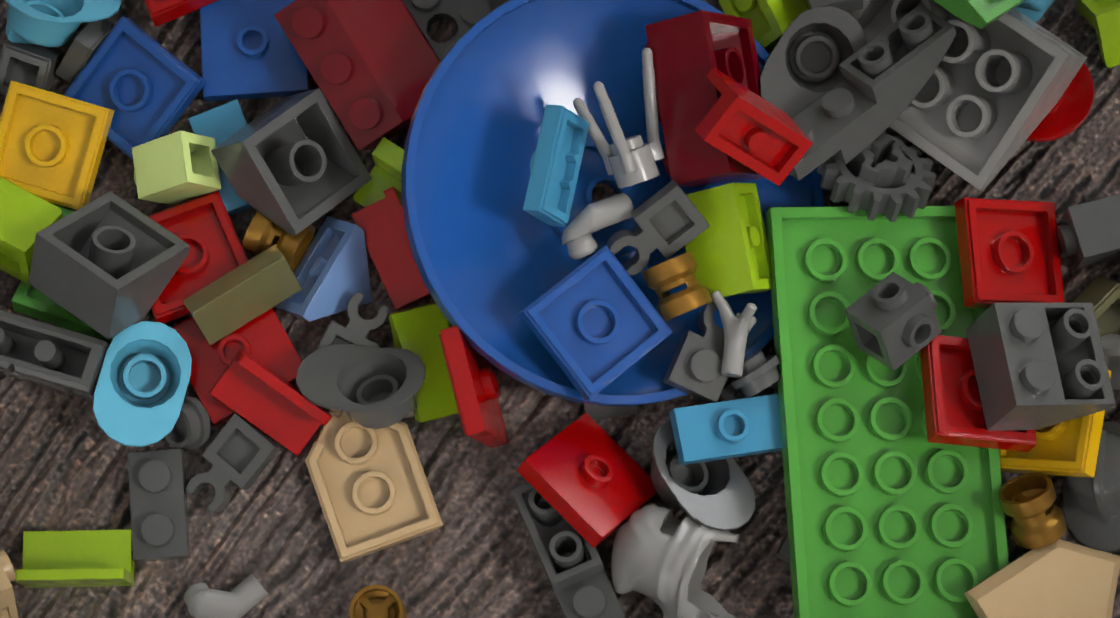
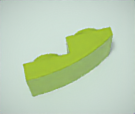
[388,303,459,423]

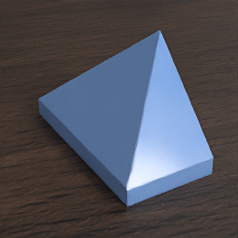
[274,216,373,322]

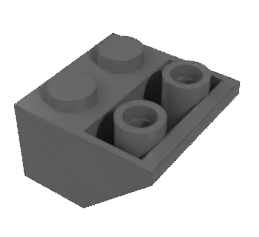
[966,303,1116,431]

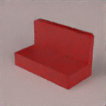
[695,67,813,186]
[351,187,431,311]
[209,348,332,456]

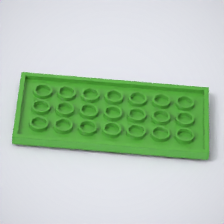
[765,206,1009,618]

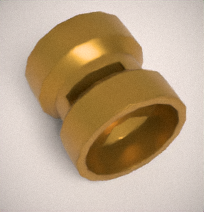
[242,211,315,271]
[641,251,712,321]
[999,473,1067,549]
[349,584,408,618]

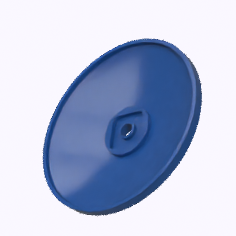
[402,0,824,407]

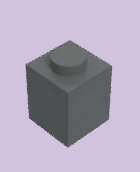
[1056,194,1120,270]

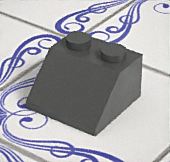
[211,88,372,236]
[28,191,190,339]

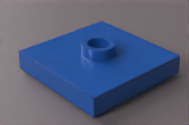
[200,0,310,102]
[63,16,206,160]
[518,245,673,401]

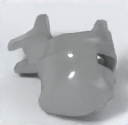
[611,504,739,618]

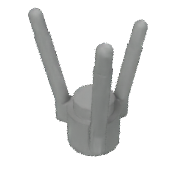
[573,47,665,188]

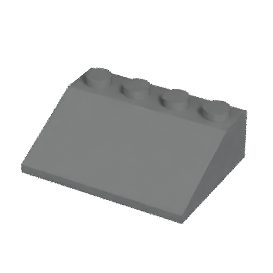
[851,0,1087,191]

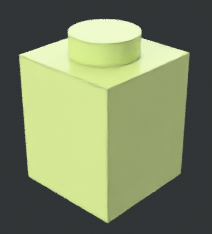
[132,130,222,205]

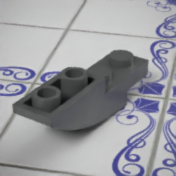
[789,5,957,181]
[511,483,626,618]

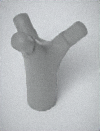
[710,291,757,378]

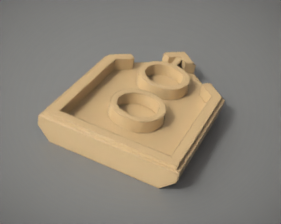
[305,409,443,563]
[964,539,1120,618]

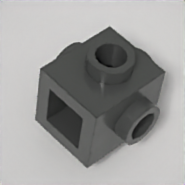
[845,272,942,371]

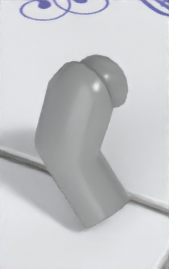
[562,193,634,260]
[184,574,269,618]

